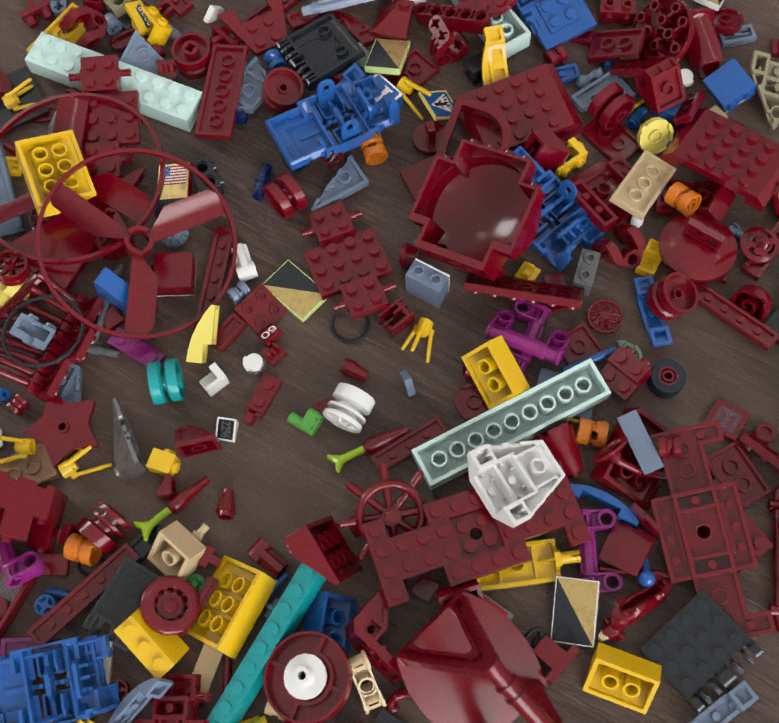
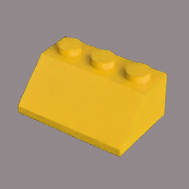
[461,335,530,410]
[114,607,190,678]
[582,642,662,715]

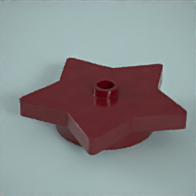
[24,396,99,467]

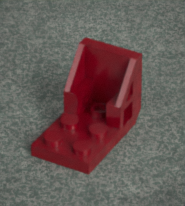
[609,56,686,113]
[345,588,402,685]

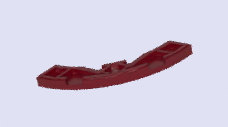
[285,10,378,47]

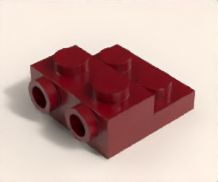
[600,345,653,403]

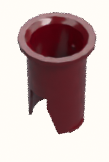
[687,8,723,79]

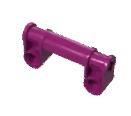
[511,299,551,377]
[484,310,570,366]
[578,509,623,595]
[0,542,46,589]

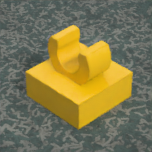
[515,261,541,281]

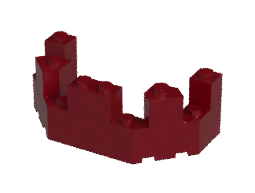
[0,471,68,555]

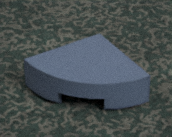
[399,370,416,397]

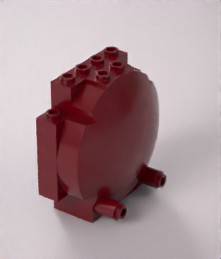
[408,139,545,282]

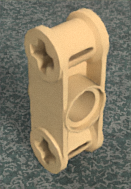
[349,650,387,715]

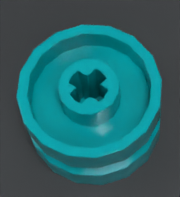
[147,358,185,405]

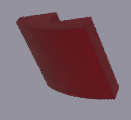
[598,520,656,577]

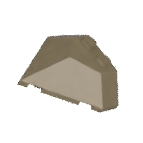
[750,50,779,131]

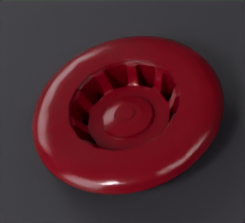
[140,575,200,635]

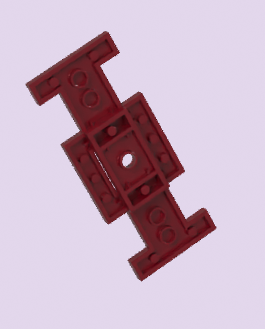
[649,419,776,637]
[362,461,592,609]

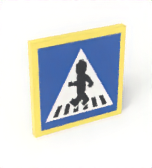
[418,90,460,121]

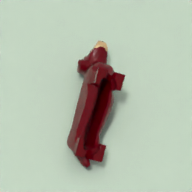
[598,573,673,642]

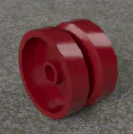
[171,32,211,80]
[261,67,304,114]
[587,82,635,131]
[262,172,308,221]
[647,272,698,321]

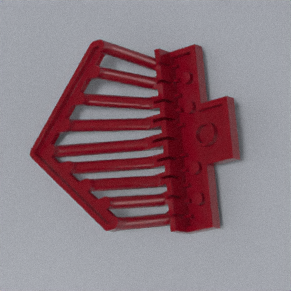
[0,270,105,400]

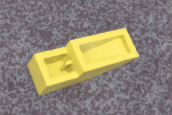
[186,305,220,363]

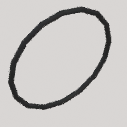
[1,294,85,368]

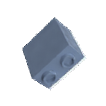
[405,258,450,308]

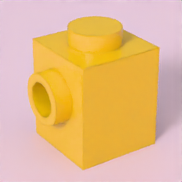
[146,448,181,477]

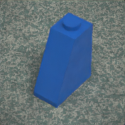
[94,267,129,313]

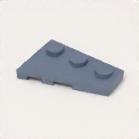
[120,30,173,80]
[570,71,636,112]

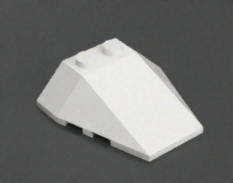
[467,440,565,528]

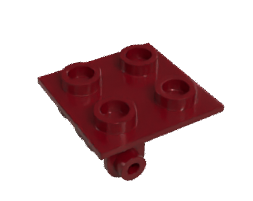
[234,282,288,334]

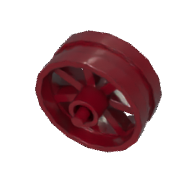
[0,250,30,286]

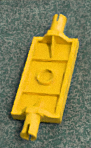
[476,538,581,592]

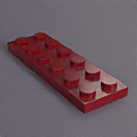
[195,44,249,140]
[463,273,585,310]

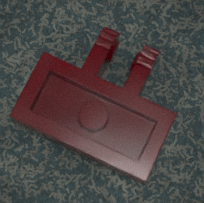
[156,0,194,21]

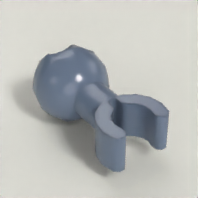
[576,67,603,89]
[728,222,756,242]

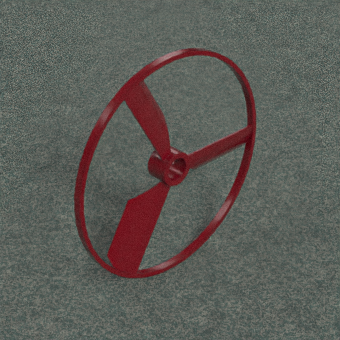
[0,92,166,265]
[35,148,237,340]

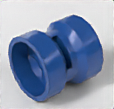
[263,49,287,71]

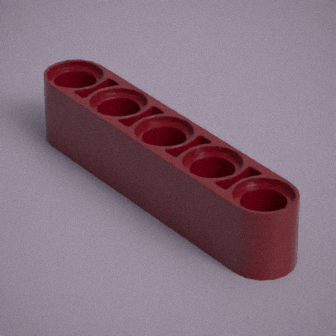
[413,2,493,34]

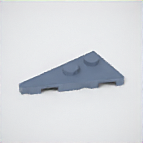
[311,155,369,212]

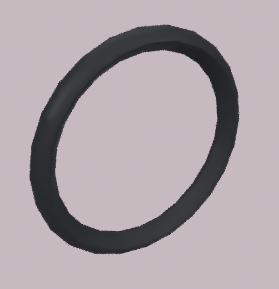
[330,308,371,344]

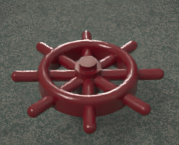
[337,461,426,561]

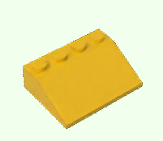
[15,130,96,217]
[187,555,277,659]

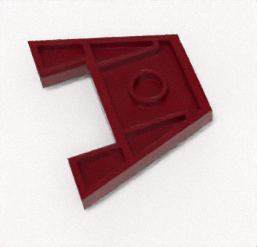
[217,0,287,56]

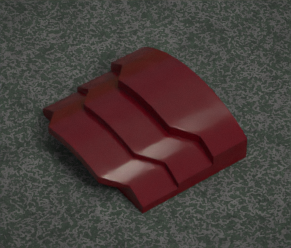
[567,155,632,233]

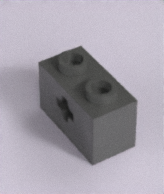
[572,248,601,296]

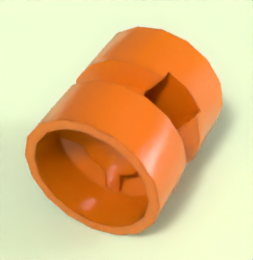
[360,132,388,165]
[664,182,702,217]
[576,417,609,448]
[63,533,103,567]

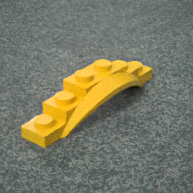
[482,24,509,86]

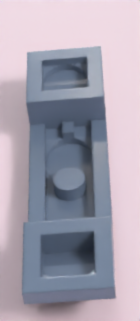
[108,677,174,723]
[689,680,759,723]

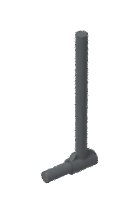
[87,263,124,358]

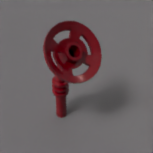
[740,227,779,263]
[592,436,667,481]

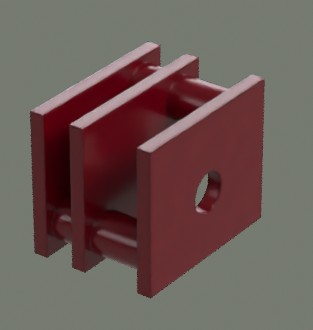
[378,297,415,339]

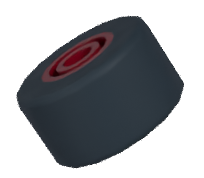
[647,360,686,398]

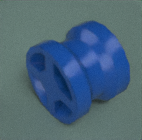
[34,594,59,616]

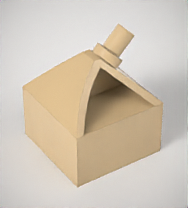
[147,520,210,579]

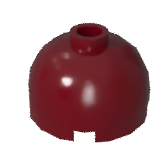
[730,285,772,322]

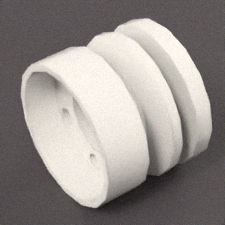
[323,382,375,434]

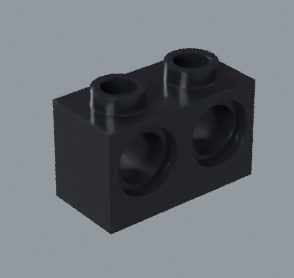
[192,156,225,195]

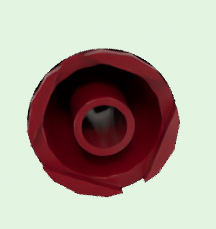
[535,420,584,479]

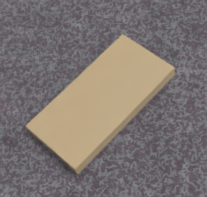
[609,150,677,221]

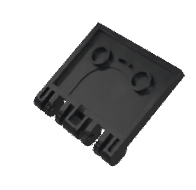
[275,12,366,91]
[81,556,186,666]
[640,589,765,713]

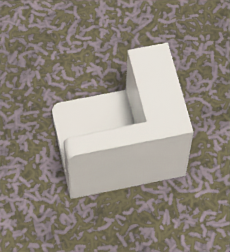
[199,362,229,397]

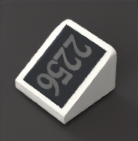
[215,417,239,443]

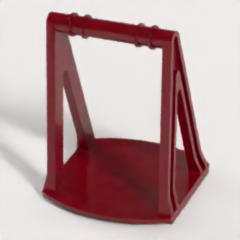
[395,591,565,723]

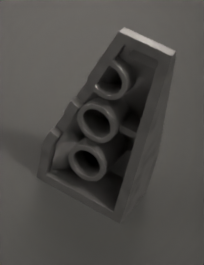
[112,397,148,482]

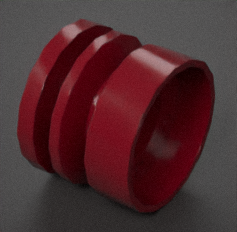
[75,500,132,555]

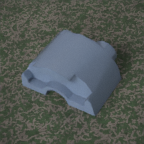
[9,312,57,352]

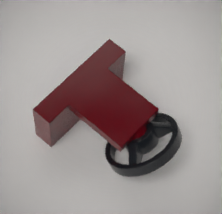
[524,627,580,686]

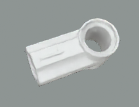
[231,243,258,281]

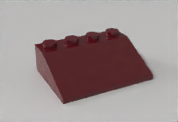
[590,407,669,510]
[284,515,362,585]

